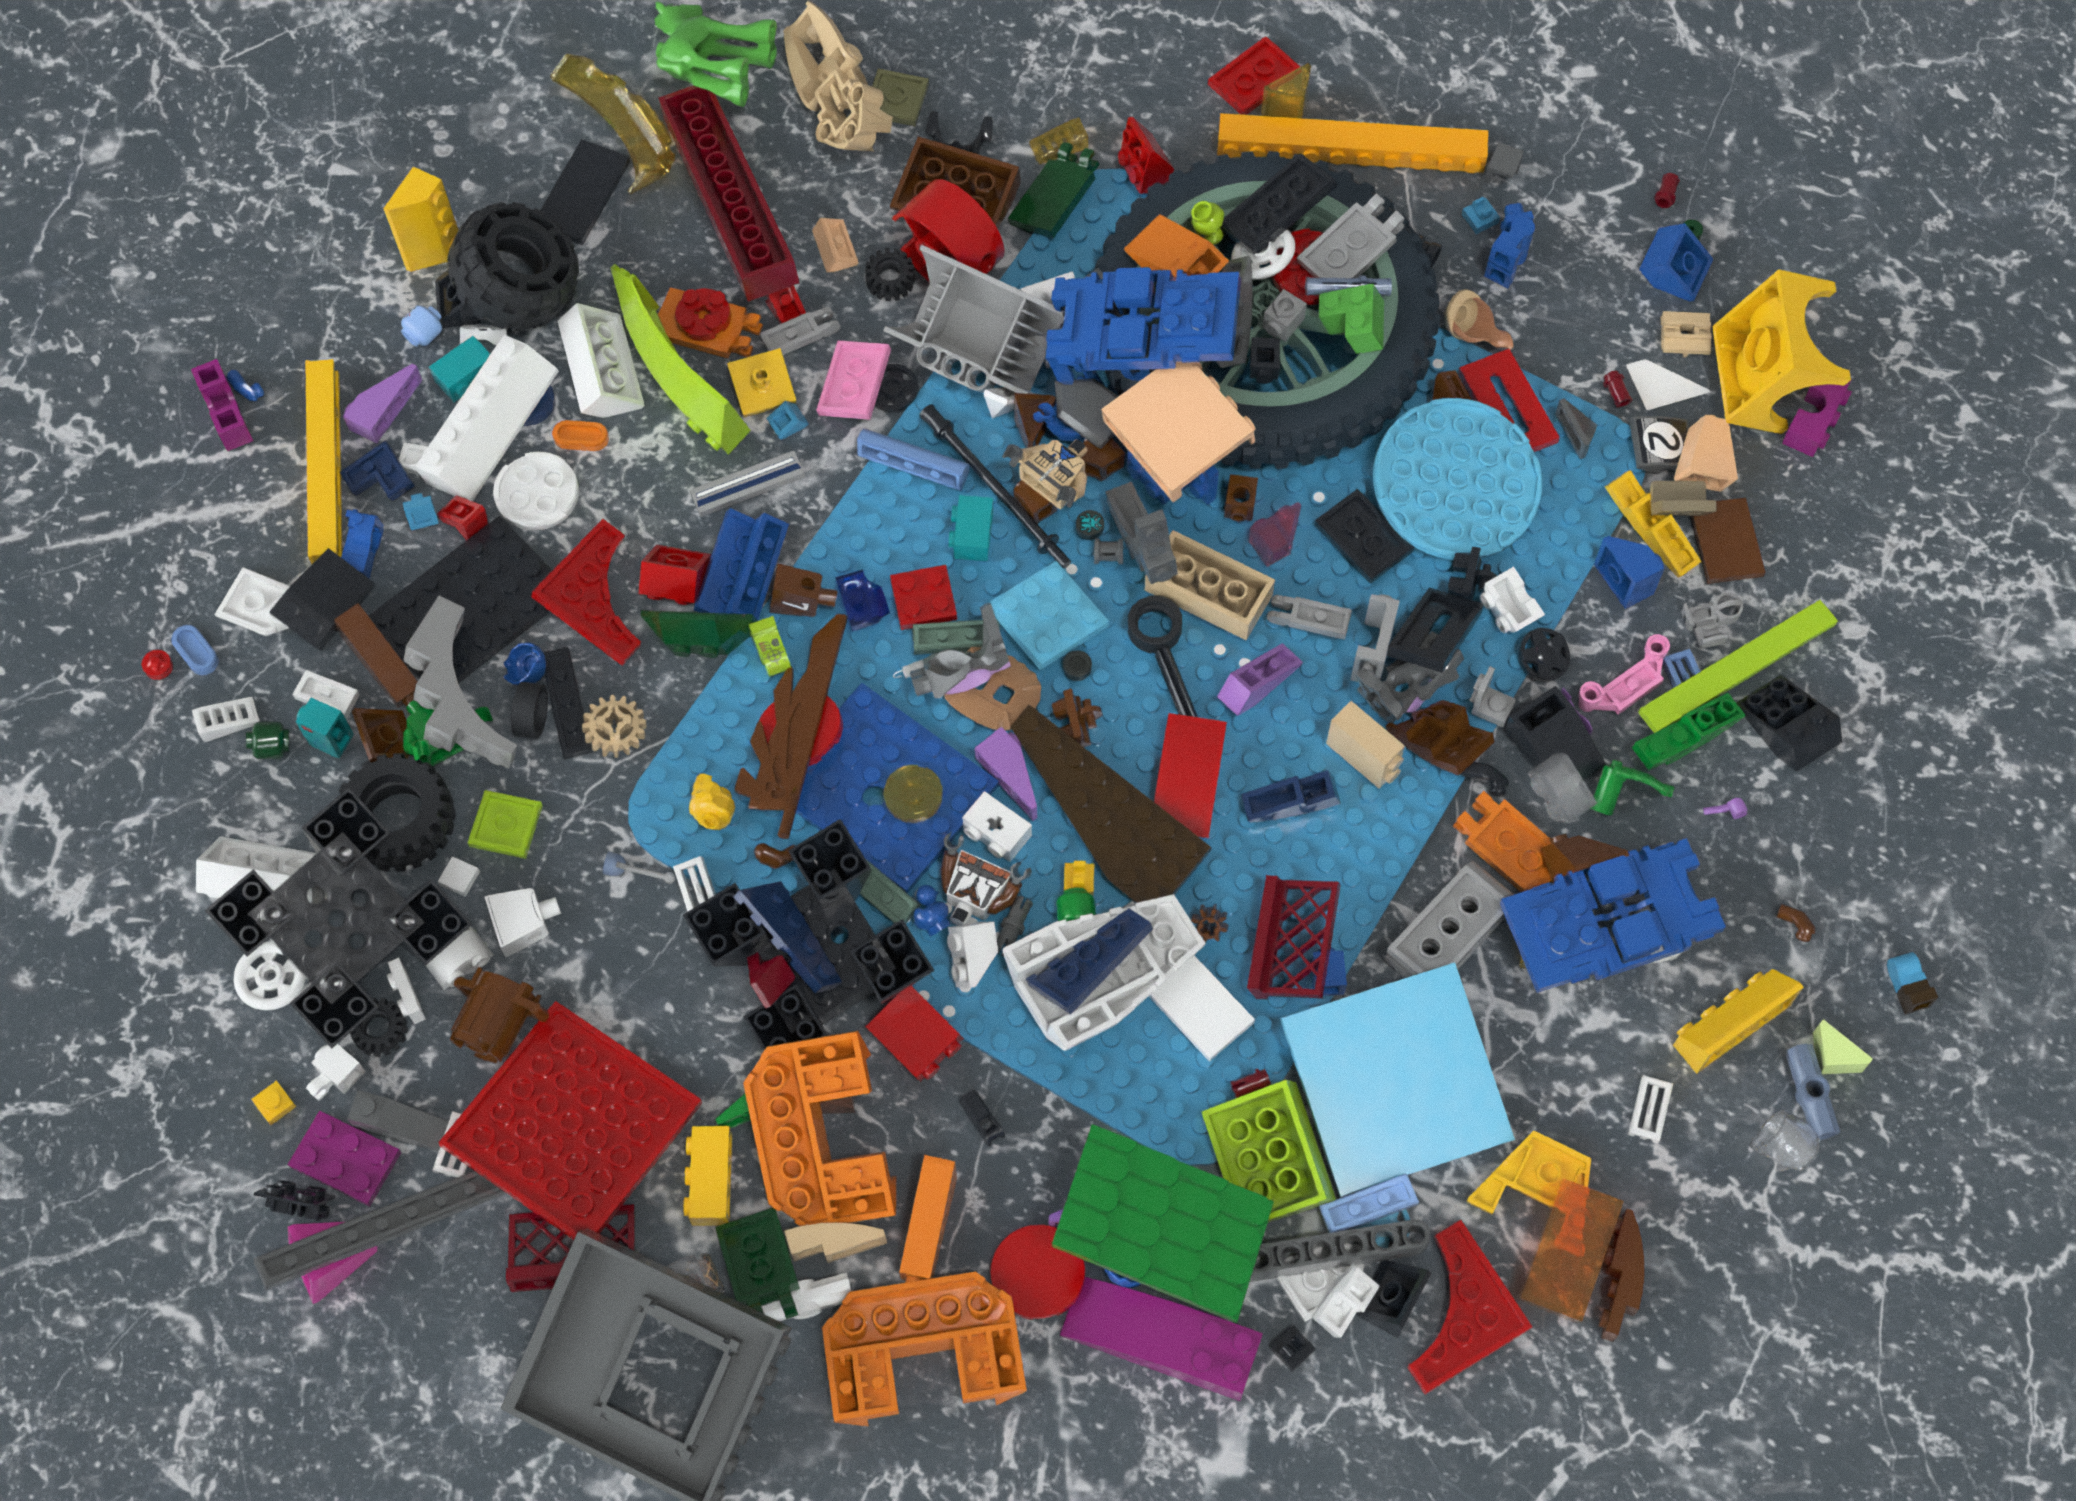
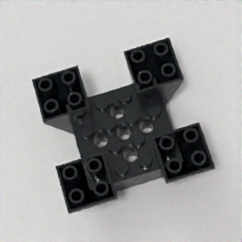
[205,787,472,1049]
[683,819,934,1051]

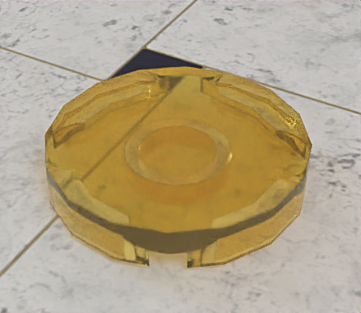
[883,764,943,823]

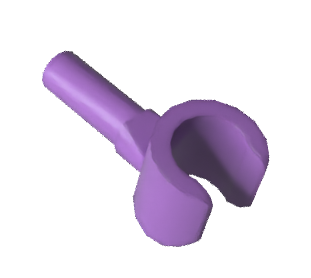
[1703,798,1748,819]

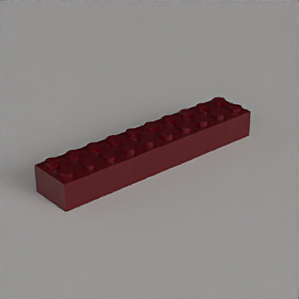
[658,85,800,302]

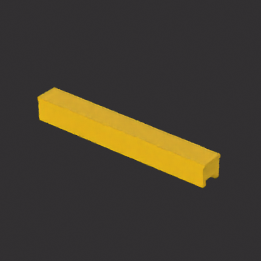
[305,359,343,564]

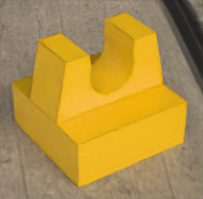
[1064,860,1095,896]

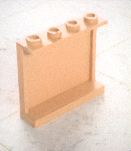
[1101,362,1256,502]

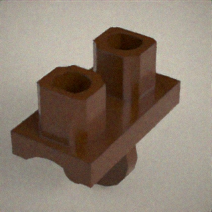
[1052,688,1103,747]

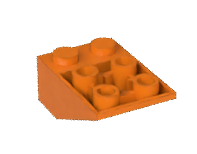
[1123,214,1229,277]

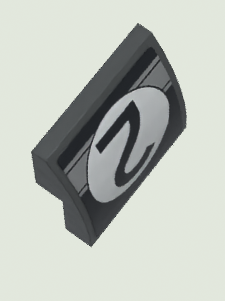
[1629,416,1689,474]

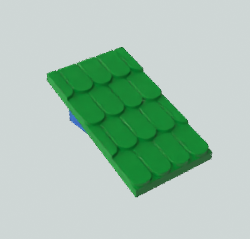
[1052,1124,1274,1323]

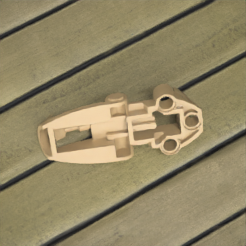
[783,1,893,151]

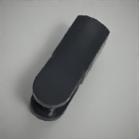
[959,1090,1006,1147]

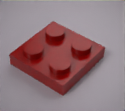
[890,564,957,630]

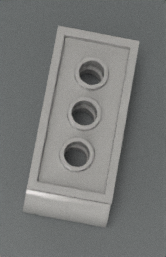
[1384,861,1514,978]

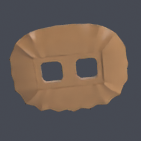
[944,646,1041,731]

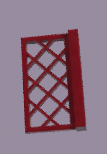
[1247,875,1341,1000]
[506,1204,635,1292]

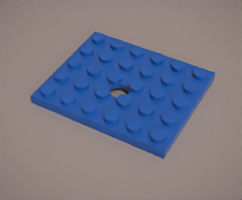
[796,683,999,893]

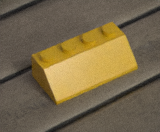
[383,167,459,272]
[1673,969,1804,1074]

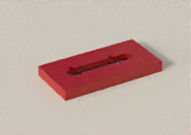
[1458,348,1560,452]

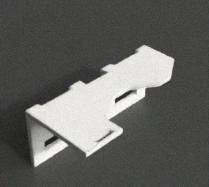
[460,325,510,345]

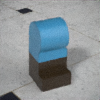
[1887,952,1939,1015]

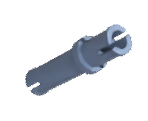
[1305,275,1392,296]

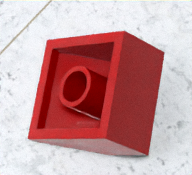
[638,544,711,605]

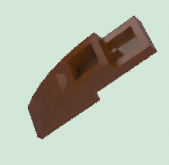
[1598,1209,1645,1342]

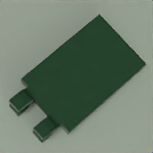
[1007,142,1100,238]
[715,1208,800,1319]

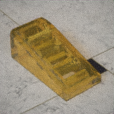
[1029,117,1088,165]

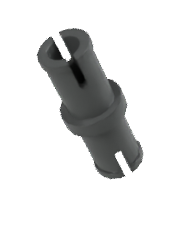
[997,896,1033,957]

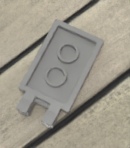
[1297,193,1404,278]

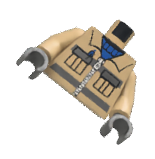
[1002,439,1088,510]

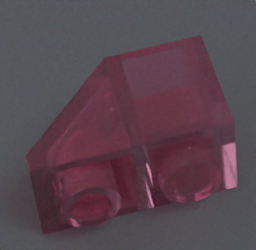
[1249,502,1301,567]

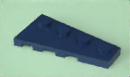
[733,881,842,993]
[1026,908,1153,1015]

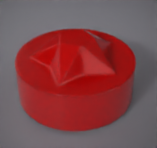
[141,650,173,680]

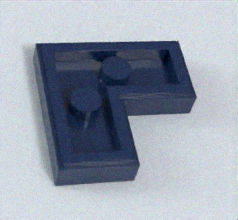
[340,440,415,501]

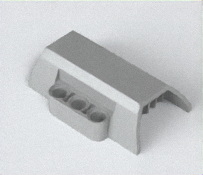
[883,245,1065,394]

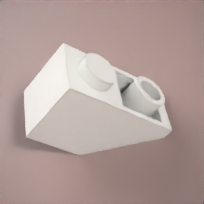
[947,922,998,988]

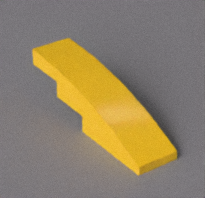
[1605,470,1702,578]

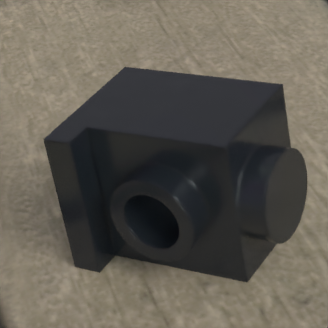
[1250,337,1280,384]

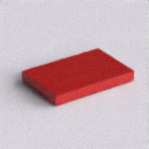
[1208,36,1302,115]

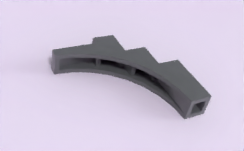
[1105,482,1178,584]

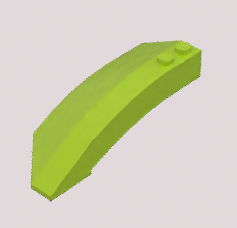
[611,264,751,455]

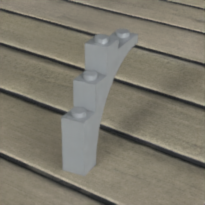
[404,596,517,769]

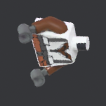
[940,832,1032,925]

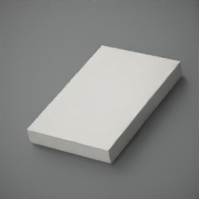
[1149,955,1255,1062]

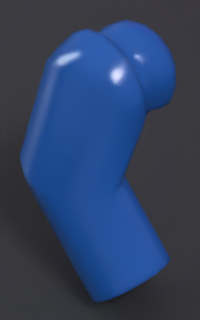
[227,370,264,401]

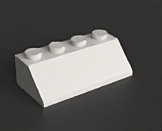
[558,303,645,418]
[196,837,323,905]

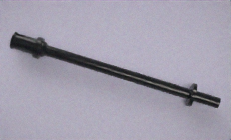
[920,404,1071,569]

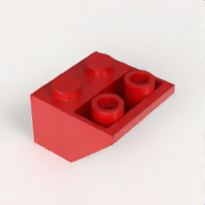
[1118,117,1174,194]

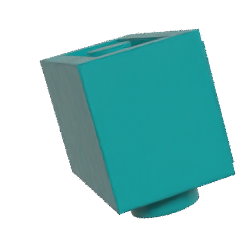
[429,336,490,402]
[948,495,993,561]
[295,697,354,759]

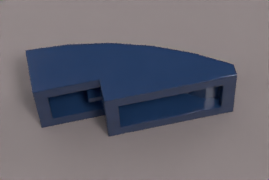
[1241,770,1341,823]

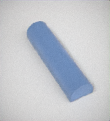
[857,428,970,491]

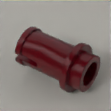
[1654,173,1680,208]
[1603,370,1633,408]
[1230,1068,1271,1098]

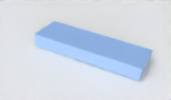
[1319,1173,1419,1233]

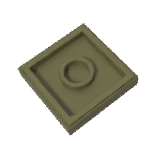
[872,68,929,127]

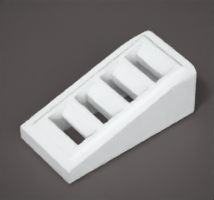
[192,697,260,743]

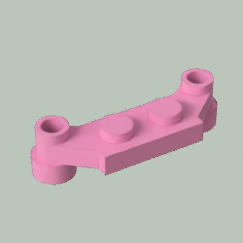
[1578,634,1670,715]

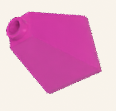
[288,1222,377,1304]

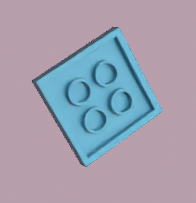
[988,561,1109,670]

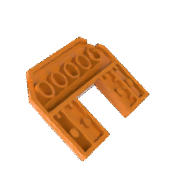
[743,1031,896,1226]
[822,1271,1027,1426]

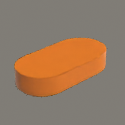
[552,420,609,451]

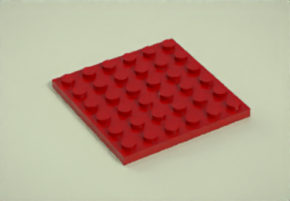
[438,1001,702,1240]

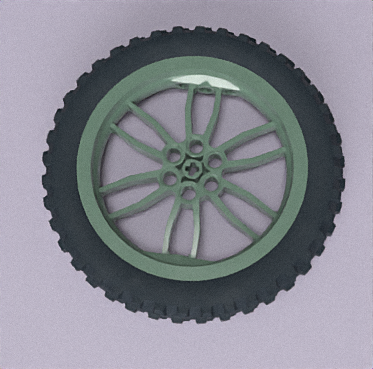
[1095,151,1440,469]

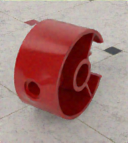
[892,179,1005,282]

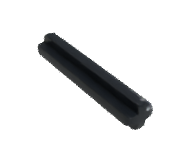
[1155,647,1198,717]

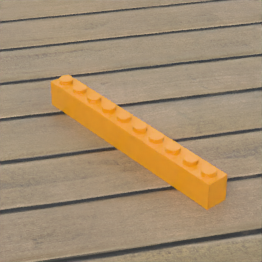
[1217,113,1488,173]

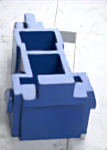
[341,509,384,578]

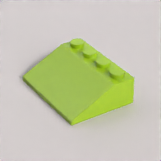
[1201,1080,1336,1223]

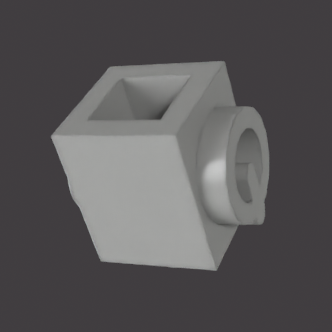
[1263,289,1307,342]

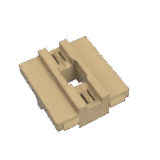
[1660,311,1712,357]

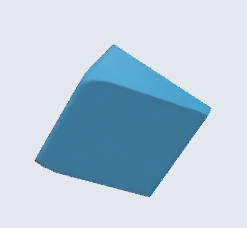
[766,401,809,440]

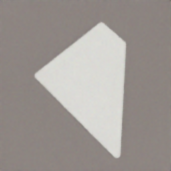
[1626,359,1710,410]

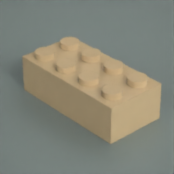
[1145,530,1275,640]

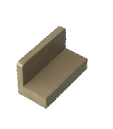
[1650,481,1716,516]

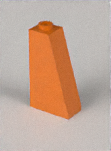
[899,1155,957,1283]

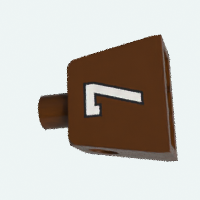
[769,563,837,617]

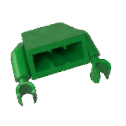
[403,700,493,766]

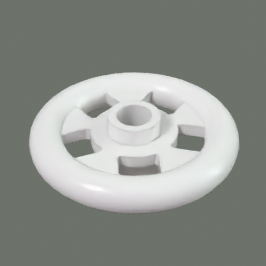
[1231,230,1295,280]
[234,941,306,1010]

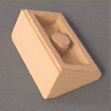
[812,218,859,272]

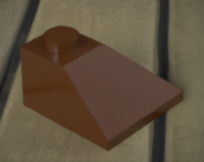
[1541,833,1629,883]

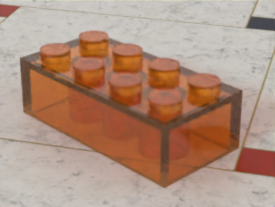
[1518,1178,1624,1323]

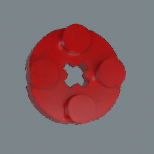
[675,288,731,341]

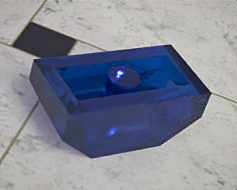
[835,569,890,632]

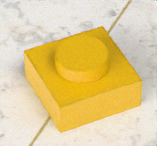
[251,1080,296,1125]

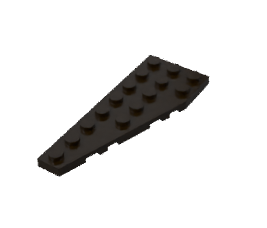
[1011,705,1212,903]

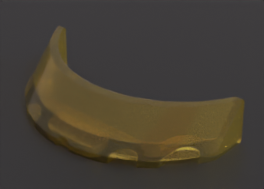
[550,54,675,195]

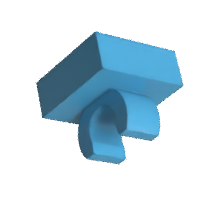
[1461,197,1500,234]
[403,493,439,530]

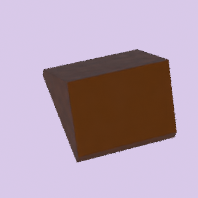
[352,708,410,763]

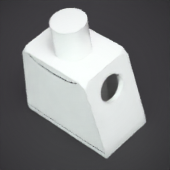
[485,888,561,957]

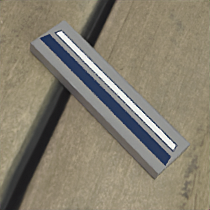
[690,450,805,517]

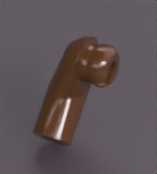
[754,843,795,869]
[1776,904,1816,942]

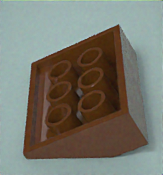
[890,136,1021,229]

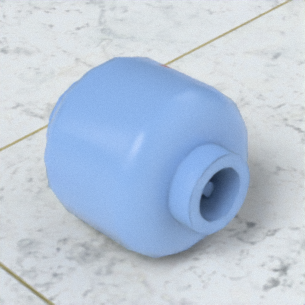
[401,305,442,346]

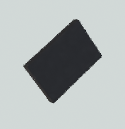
[1314,489,1414,584]

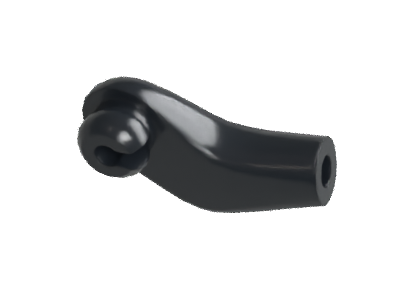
[1459,762,1509,797]

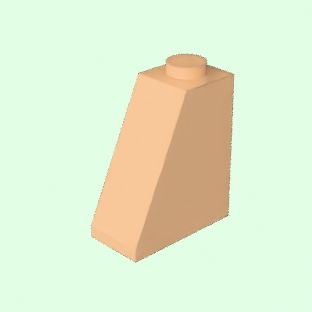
[1674,415,1738,492]

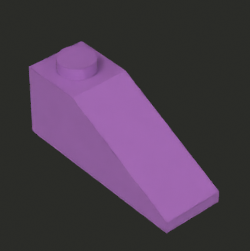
[343,364,422,444]
[1217,643,1303,716]
[975,727,1037,821]

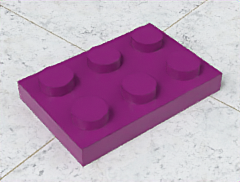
[287,1111,402,1207]

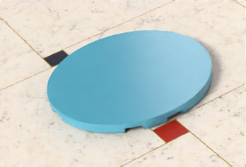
[1373,398,1542,560]

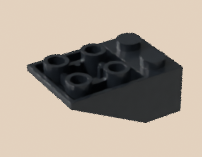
[1737,675,1843,772]
[1505,686,1606,797]

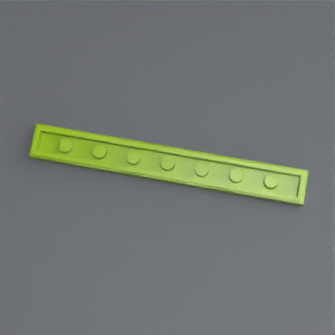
[1638,600,1838,733]

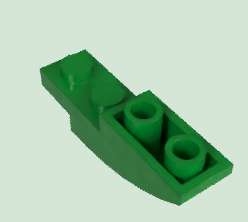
[1632,693,1745,771]

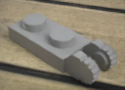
[760,307,841,355]
[1267,595,1352,640]

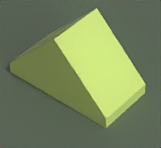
[1813,1019,1873,1074]

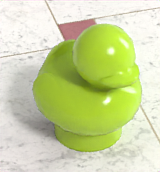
[1191,201,1224,245]

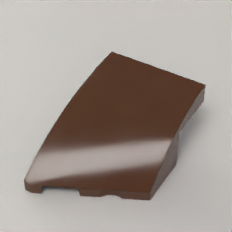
[1386,700,1495,776]

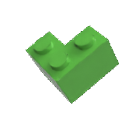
[1319,284,1384,354]

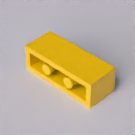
[683,1126,732,1226]

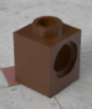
[1224,474,1258,522]

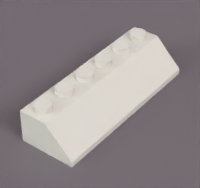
[415,335,559,501]

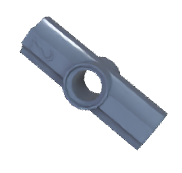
[1785,1043,1840,1140]

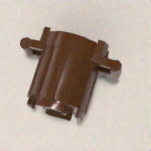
[449,967,549,1064]

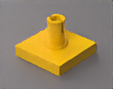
[727,348,797,418]

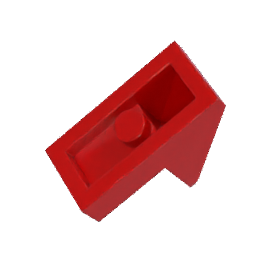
[765,285,806,324]
[436,495,488,541]

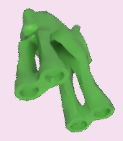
[654,2,777,107]

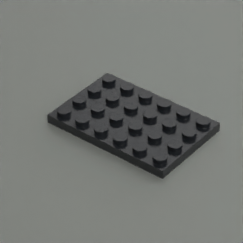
[369,515,553,684]

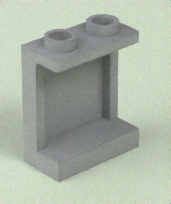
[1350,594,1400,682]

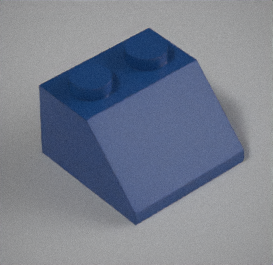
[1639,223,1713,302]
[1594,536,1665,609]

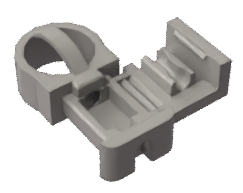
[1681,593,1743,649]

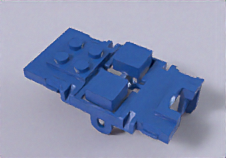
[1045,267,1241,385]
[1500,838,1726,993]

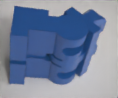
[1484,203,1535,289]

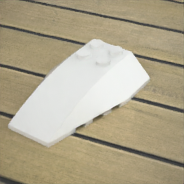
[1002,894,1206,1051]

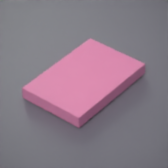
[816,340,891,420]

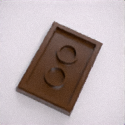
[1690,497,1766,584]

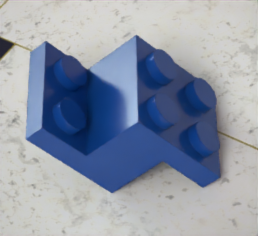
[1127,450,1219,505]

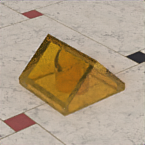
[1261,63,1311,118]

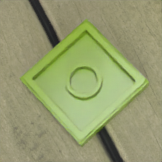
[468,790,543,859]

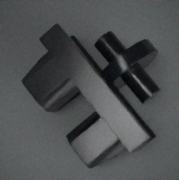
[1448,547,1497,600]

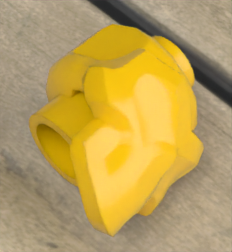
[689,773,735,830]

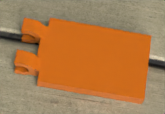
[658,287,763,358]
[1453,791,1552,892]

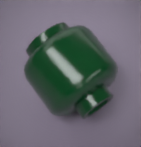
[246,721,289,759]

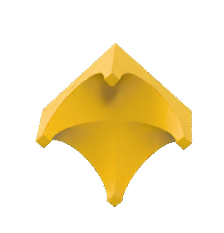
[1712,269,1851,434]

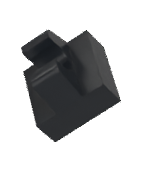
[1270,1325,1316,1372]

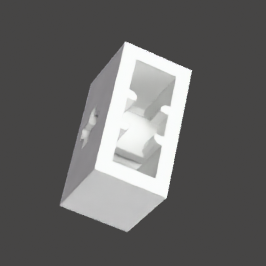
[962,791,1032,862]

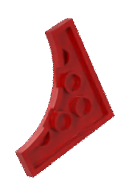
[531,519,641,666]
[1407,1220,1533,1395]

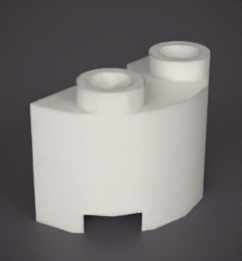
[1480,567,1545,634]
[425,926,494,990]

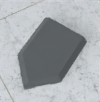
[1054,378,1119,450]

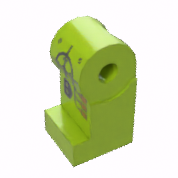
[749,616,791,677]

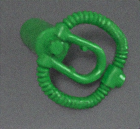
[1590,760,1674,816]

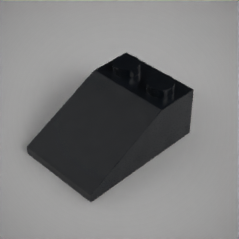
[269,548,375,651]

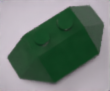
[641,610,758,658]

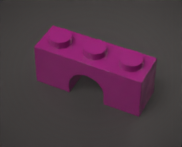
[191,359,253,451]
[1782,379,1852,457]

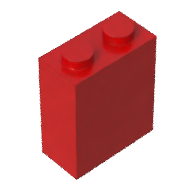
[865,986,964,1082]

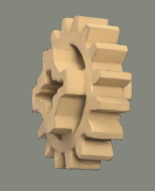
[582,695,646,758]

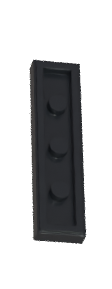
[544,647,593,760]

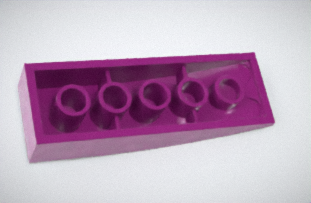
[1060,1277,1263,1401]

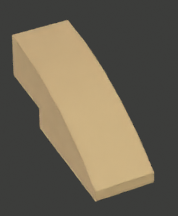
[784,1223,887,1263]

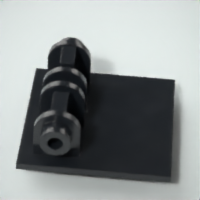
[254,1180,335,1221]

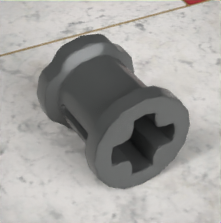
[1094,538,1123,564]

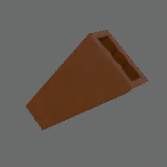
[334,603,418,708]

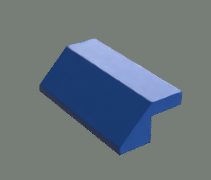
[693,508,789,620]

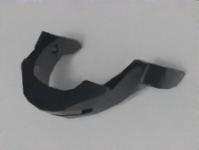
[926,111,993,154]

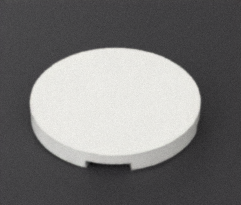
[493,452,579,531]

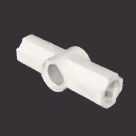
[762,1272,851,1321]

